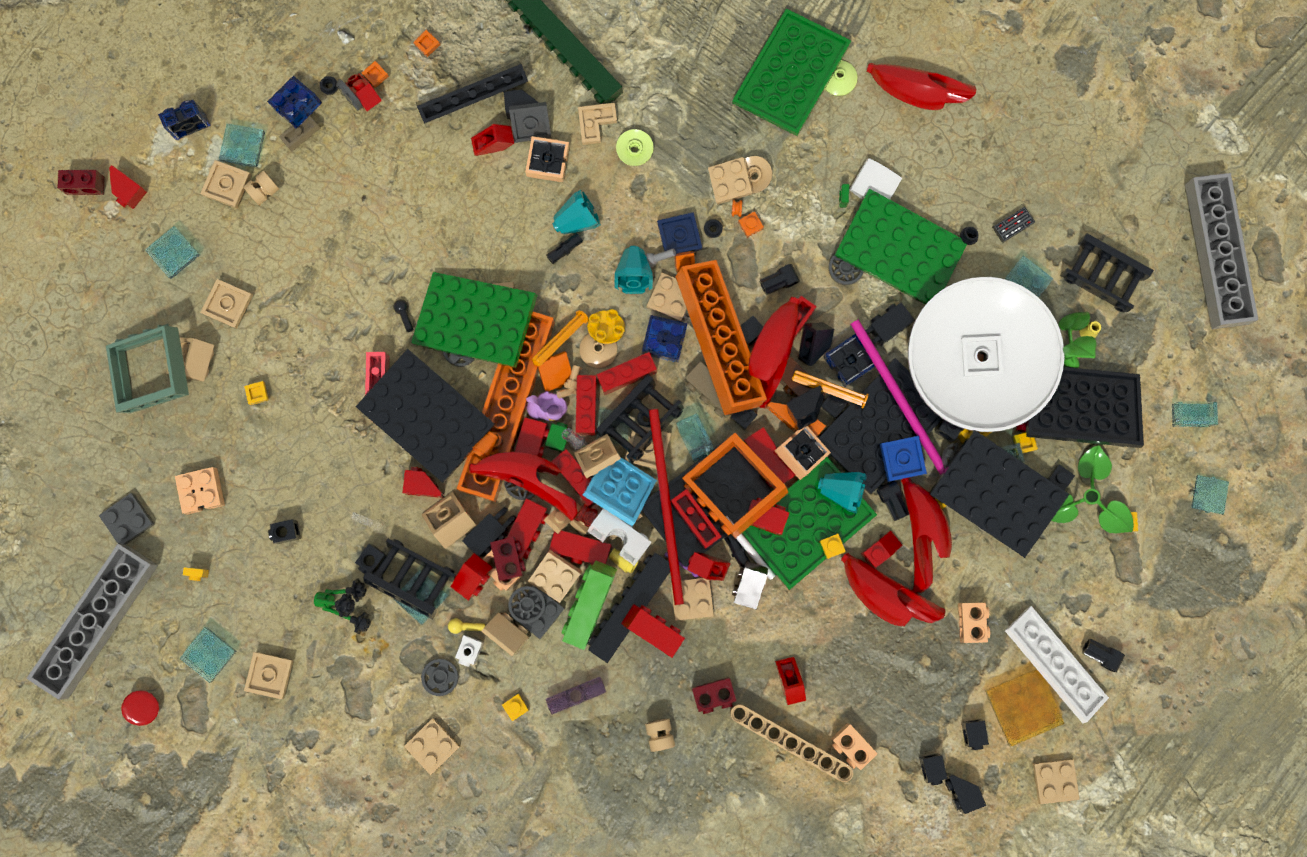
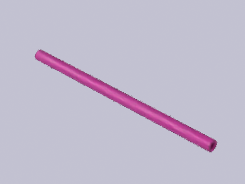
[850,319,945,476]

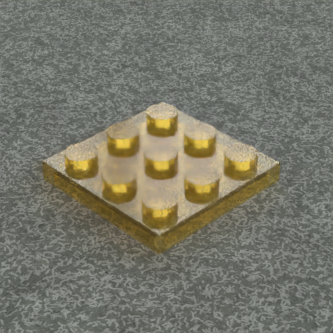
[985,669,1065,747]

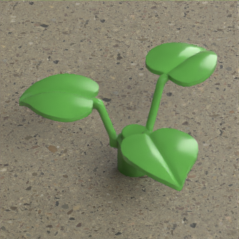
[1059,312,1097,368]
[1051,446,1134,533]

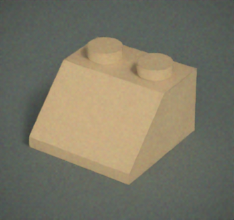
[166,338,214,382]
[421,492,477,549]
[482,612,530,656]

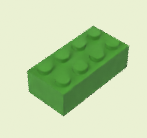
[561,561,617,650]

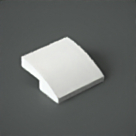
[849,158,902,200]

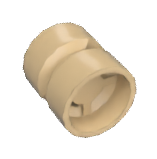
[243,170,279,206]
[645,718,675,752]

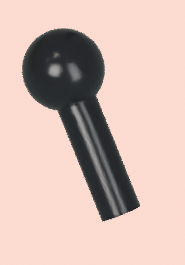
[393,299,414,332]

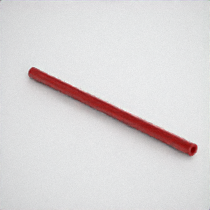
[649,409,684,605]

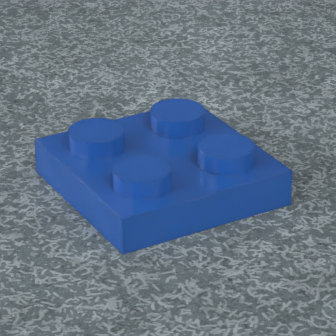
[880,436,927,482]

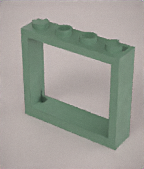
[106,324,189,413]

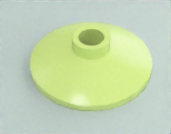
[825,60,857,96]
[616,129,653,166]

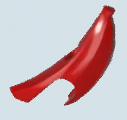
[866,63,977,110]
[748,297,800,409]
[469,451,578,521]
[901,477,952,593]
[841,553,946,627]

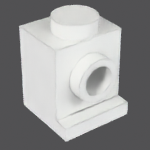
[455,635,484,667]

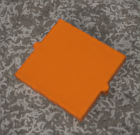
[538,351,571,392]

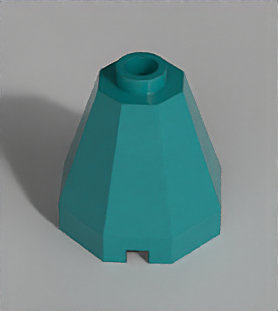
[552,190,601,235]
[614,245,653,294]
[818,472,867,514]

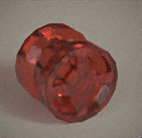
[575,503,598,528]

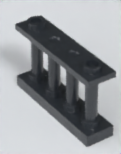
[1060,233,1154,313]
[596,374,684,464]
[363,538,456,620]

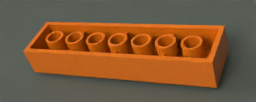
[675,260,767,415]

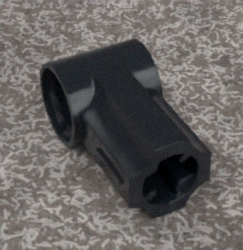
[759,264,800,295]
[876,480,909,521]
[1082,639,1125,673]

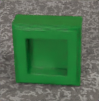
[839,184,849,208]

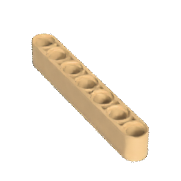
[730,704,853,782]

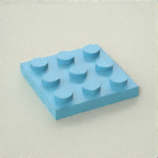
[583,457,657,526]

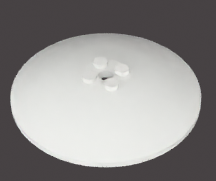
[908,277,1064,432]

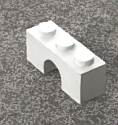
[588,508,651,566]

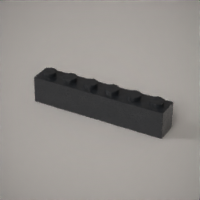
[415,61,528,124]
[588,553,670,663]

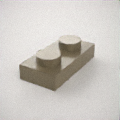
[279,114,321,152]

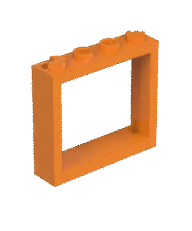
[682,433,788,539]

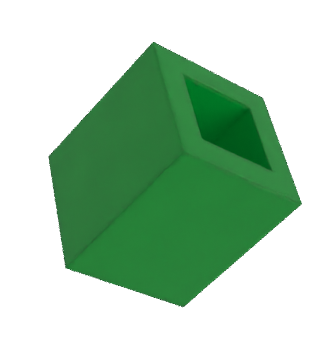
[545,422,571,452]

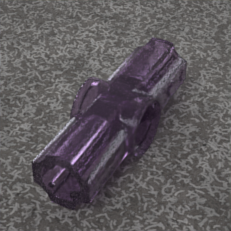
[545,676,606,715]

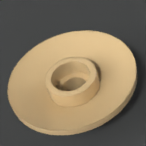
[745,156,772,193]
[580,334,617,368]

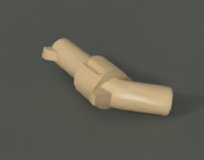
[557,365,582,399]

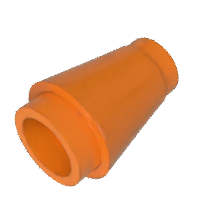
[471,431,498,460]

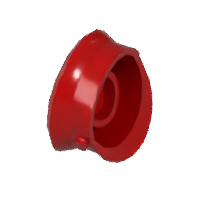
[121,690,159,726]

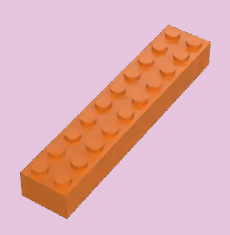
[457,312,555,502]

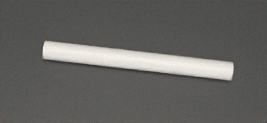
[725,516,776,580]

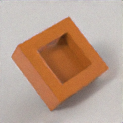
[413,30,440,57]
[362,61,389,88]
[738,211,764,238]
[674,251,695,273]

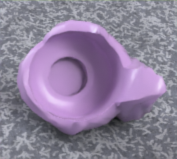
[526,391,568,421]

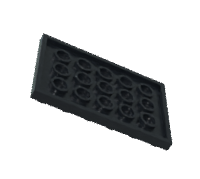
[355,349,495,483]
[818,358,942,494]
[1026,367,1144,448]
[929,430,1070,558]
[642,438,772,567]

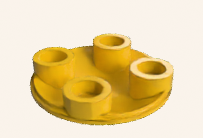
[587,309,625,344]

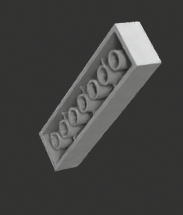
[1185,173,1258,329]
[26,543,158,700]

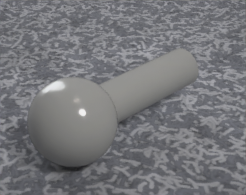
[645,248,676,268]

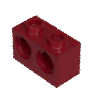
[57,170,105,195]
[490,537,526,581]
[692,677,736,714]

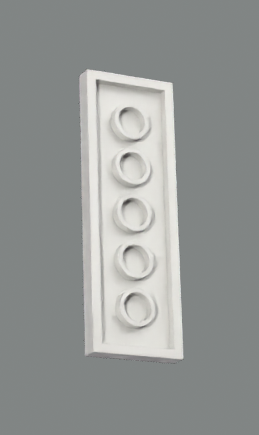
[1005,606,1109,724]

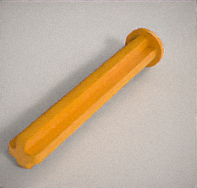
[532,310,589,367]
[792,370,869,408]

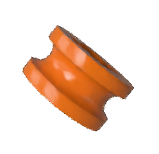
[732,200,742,217]

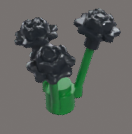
[314,578,371,634]

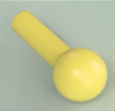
[448,618,485,634]

